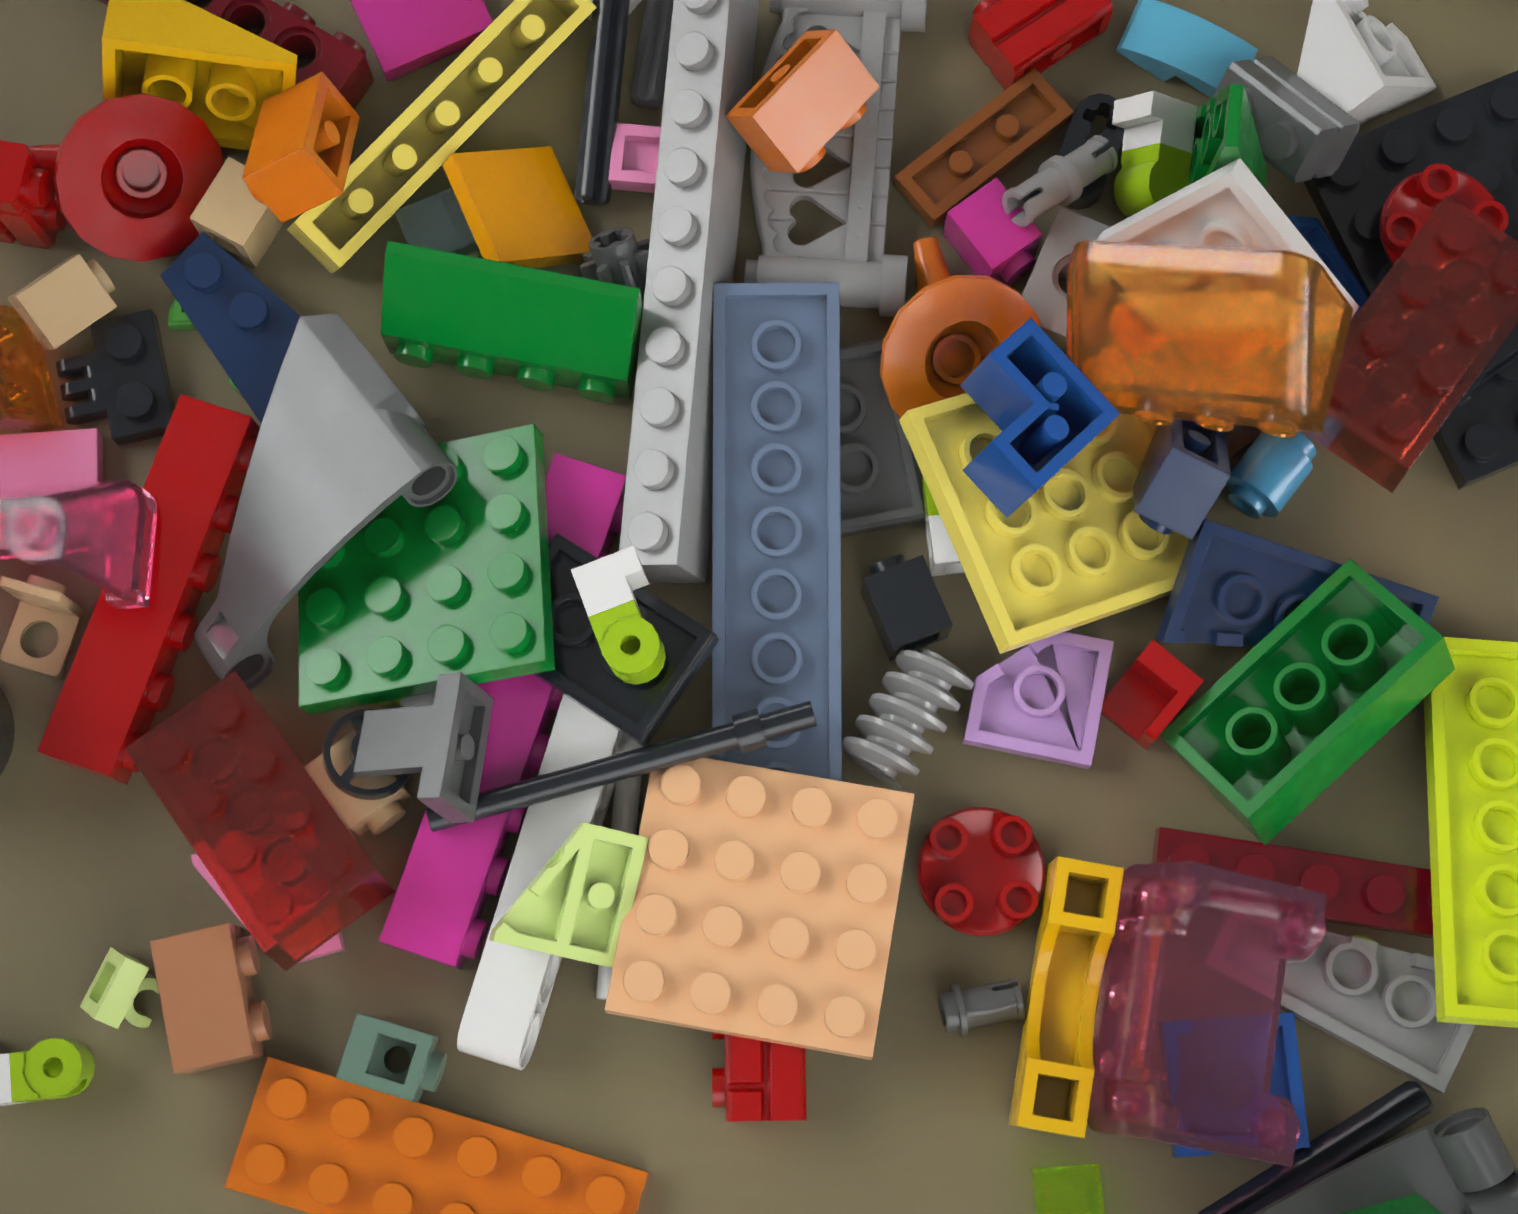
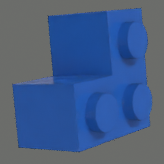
[960,318,1120,518]

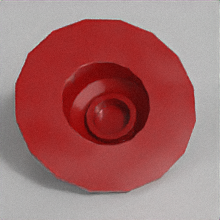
[28,93,224,262]

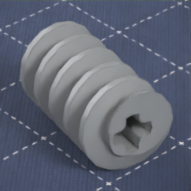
[842,646,974,790]

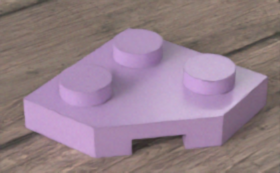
[962,631,1114,769]

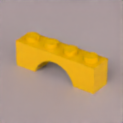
[1008,856,1124,1138]

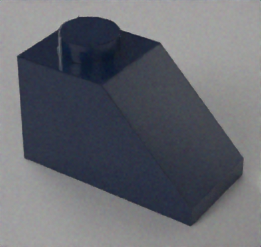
[1133,401,1231,540]

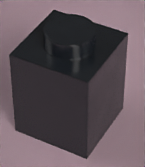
[860,554,953,661]

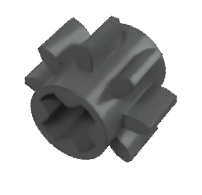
[579,227,650,298]

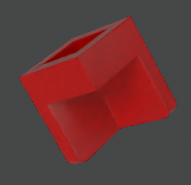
[1101,640,1204,749]

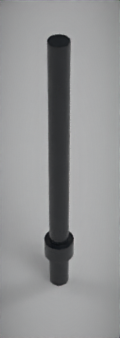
[426,701,817,832]

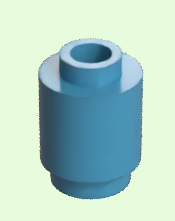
[1226,423,1317,519]

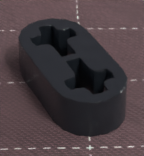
[1058,94,1124,210]

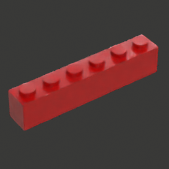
[37,394,260,785]

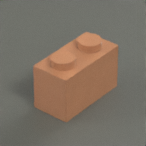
[150,923,272,1074]

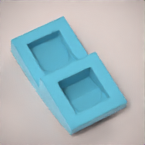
[1116,0,1258,98]

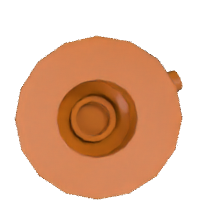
[880,237,1041,417]

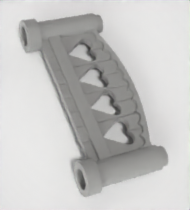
[744,0,928,317]

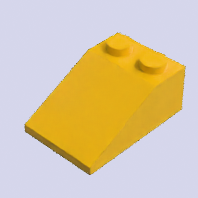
[102,0,298,150]

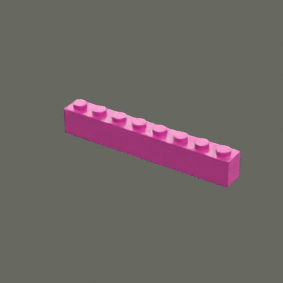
[379,453,626,970]

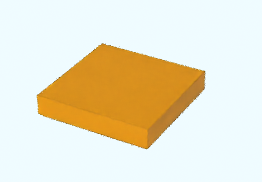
[442,146,592,268]

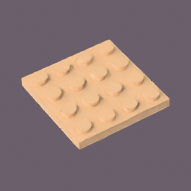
[605,758,915,1060]

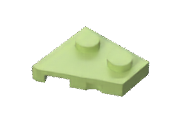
[489,822,649,968]

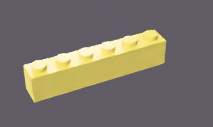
[286,0,597,274]

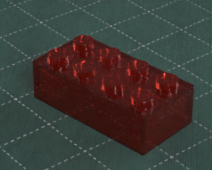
[1284,195,1518,493]
[125,671,395,971]

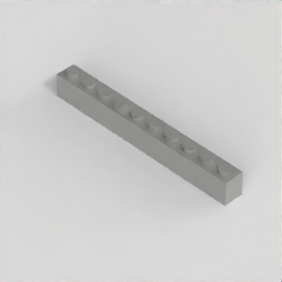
[619,0,759,583]

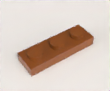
[893,68,1074,229]

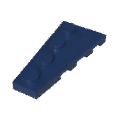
[160,232,300,423]
[1156,519,1439,647]

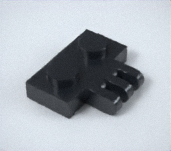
[56,309,175,446]

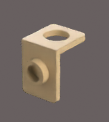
[0,575,85,678]

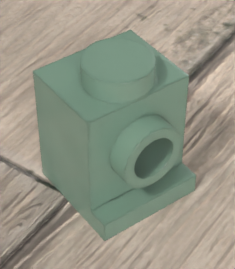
[336,1012,447,1102]

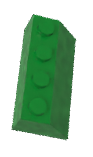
[380,241,643,403]
[1160,559,1455,846]

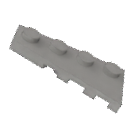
[1200,905,1476,1093]

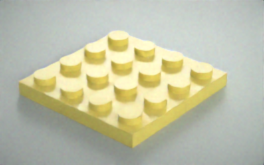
[899,347,1190,654]

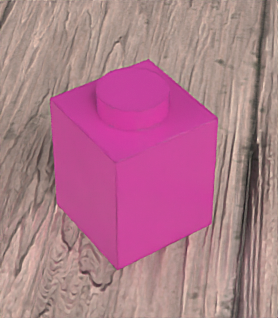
[942,177,1042,284]

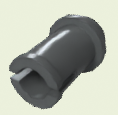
[938,977,1025,1037]

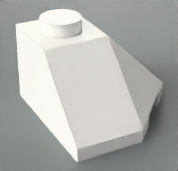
[1297,0,1437,125]

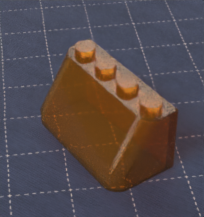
[1066,241,1353,438]

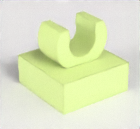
[80,947,159,1029]

